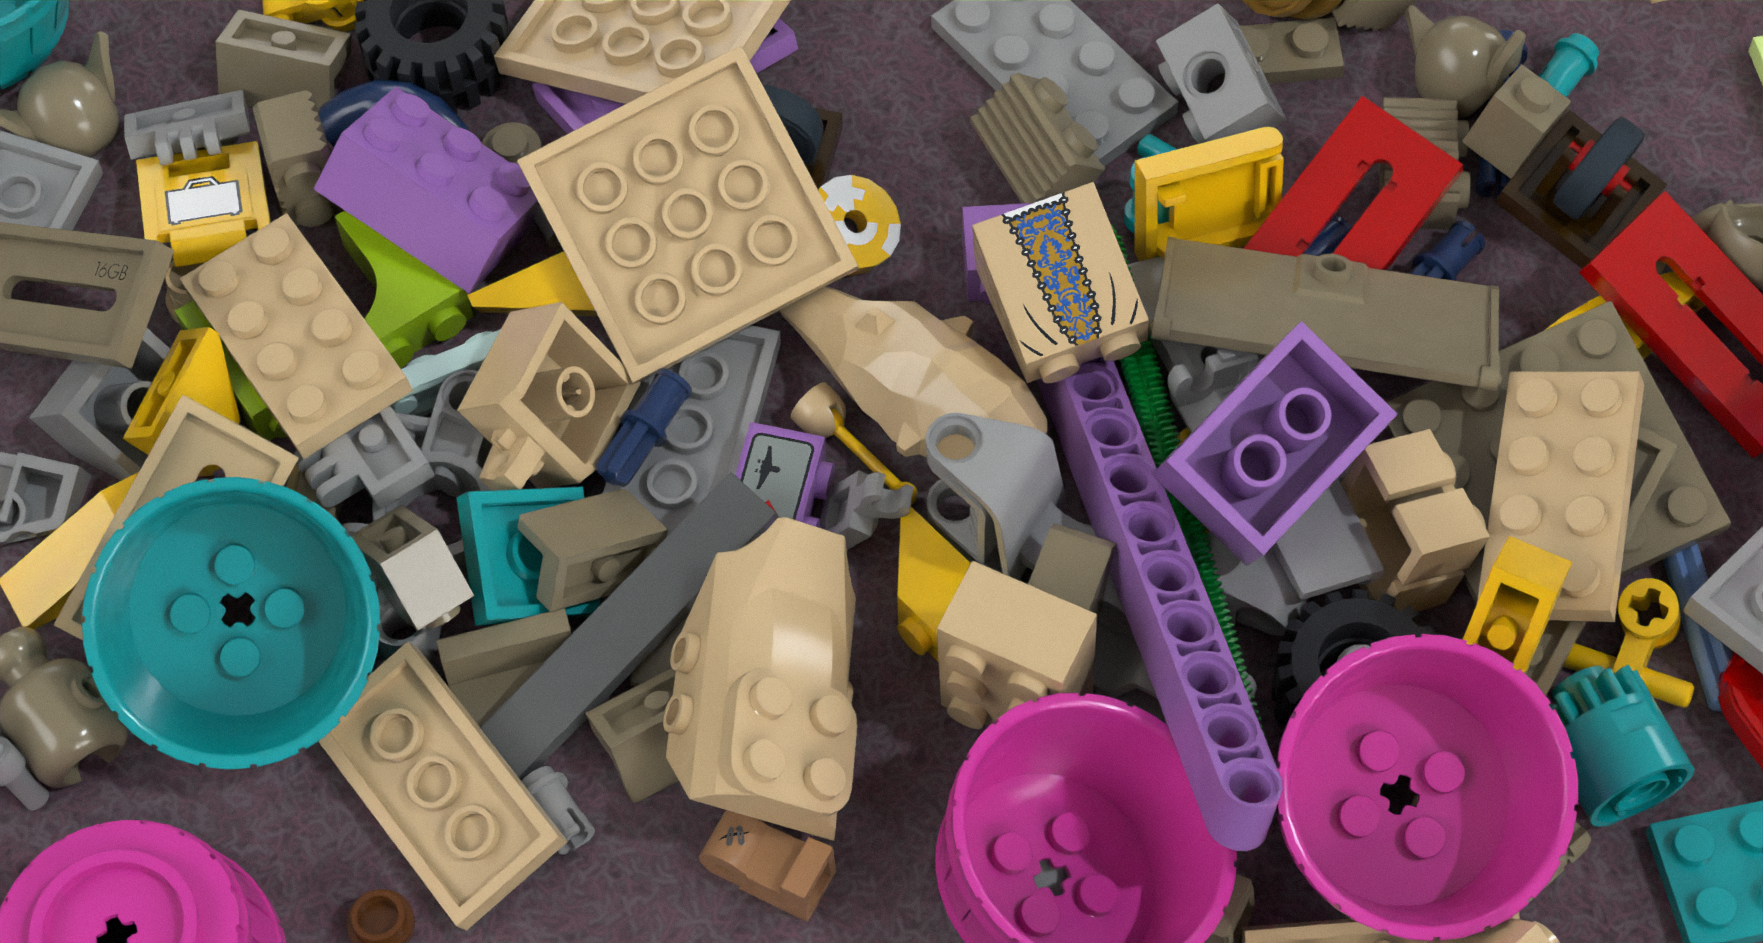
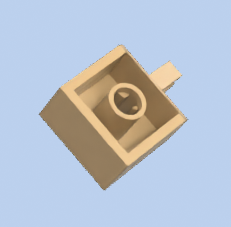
[457,302,641,491]

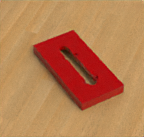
[1244,96,1463,270]
[1579,191,1763,458]

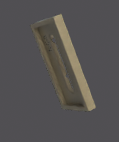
[0,222,174,369]

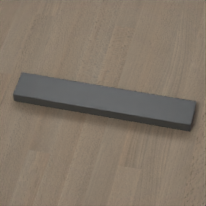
[481,472,779,781]

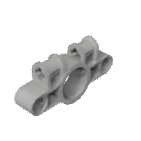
[342,370,492,662]

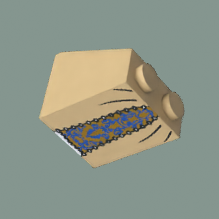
[972,182,1149,383]

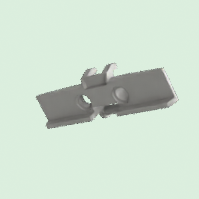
[1127,256,1385,600]

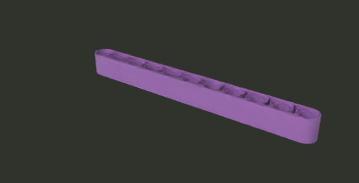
[1037,356,1283,851]

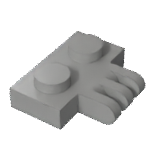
[124,90,251,166]
[295,406,435,509]

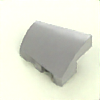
[0,452,91,546]

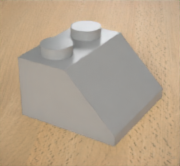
[29,328,170,481]

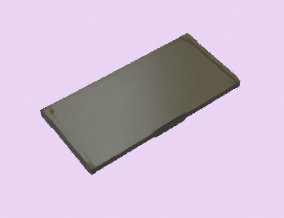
[1149,236,1502,391]

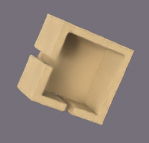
[1341,429,1490,612]

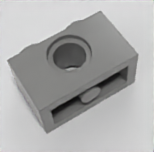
[1156,3,1287,144]

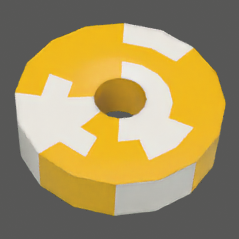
[818,175,901,276]

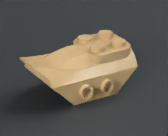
[663,517,857,841]

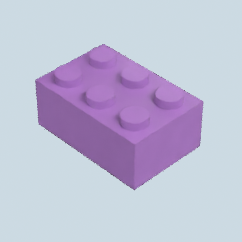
[314,86,540,294]
[1152,321,1398,566]

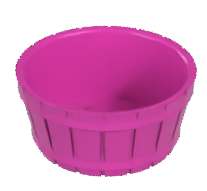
[1275,634,1578,941]
[936,693,1237,943]
[0,820,287,943]

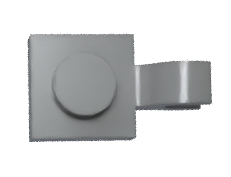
[820,470,913,550]

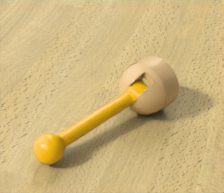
[791,382,918,505]

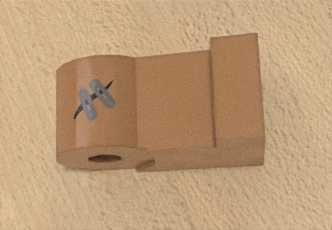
[699,810,836,922]

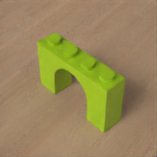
[175,210,473,441]

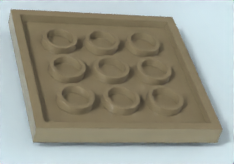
[1385,301,1731,605]

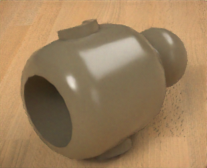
[0,626,128,788]

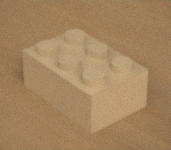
[937,561,1097,729]

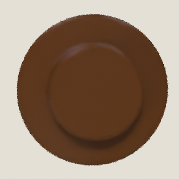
[346,889,415,943]

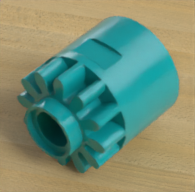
[1549,665,1695,826]

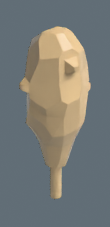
[780,286,1047,460]

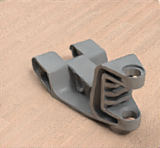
[926,413,1308,724]

